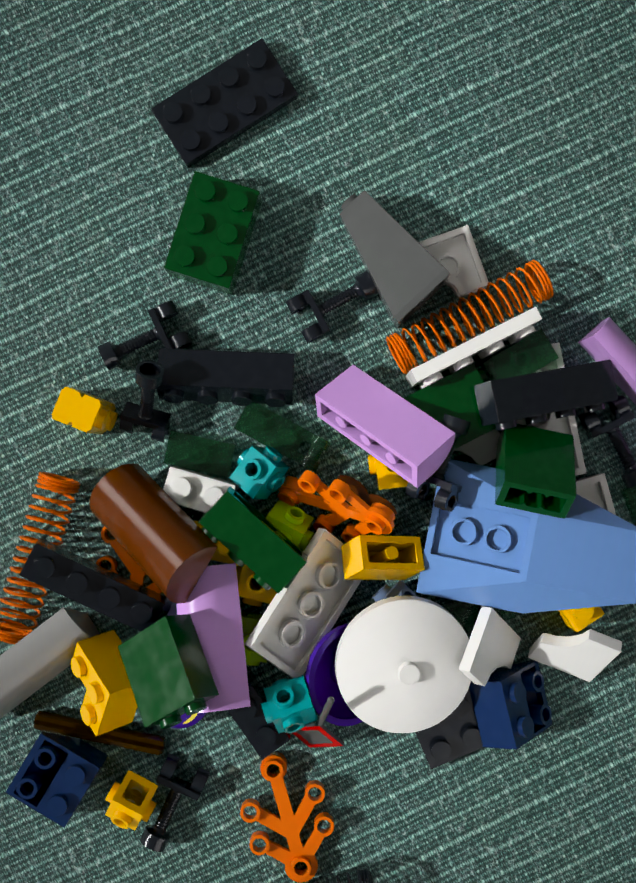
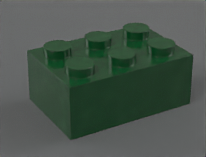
[164,171,262,295]

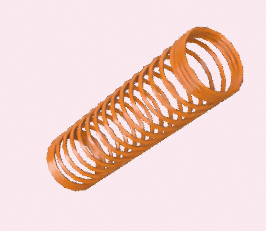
[386,260,554,374]
[0,472,81,645]

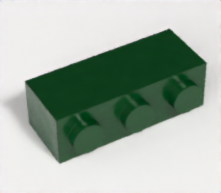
[199,486,307,593]

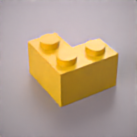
[71,630,138,737]

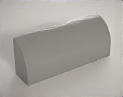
[0,607,100,719]

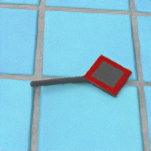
[292,696,344,748]

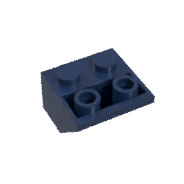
[469,660,553,750]
[5,731,108,828]

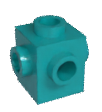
[229,445,289,499]
[261,675,318,733]

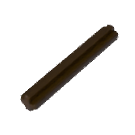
[33,711,166,755]

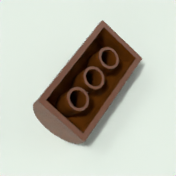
[89,463,218,603]

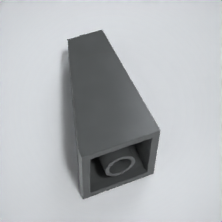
[340,190,450,329]

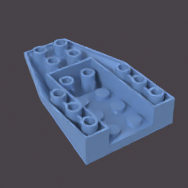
[416,459,636,614]

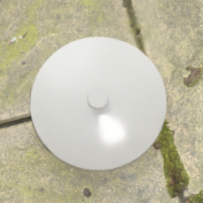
[335,595,471,733]

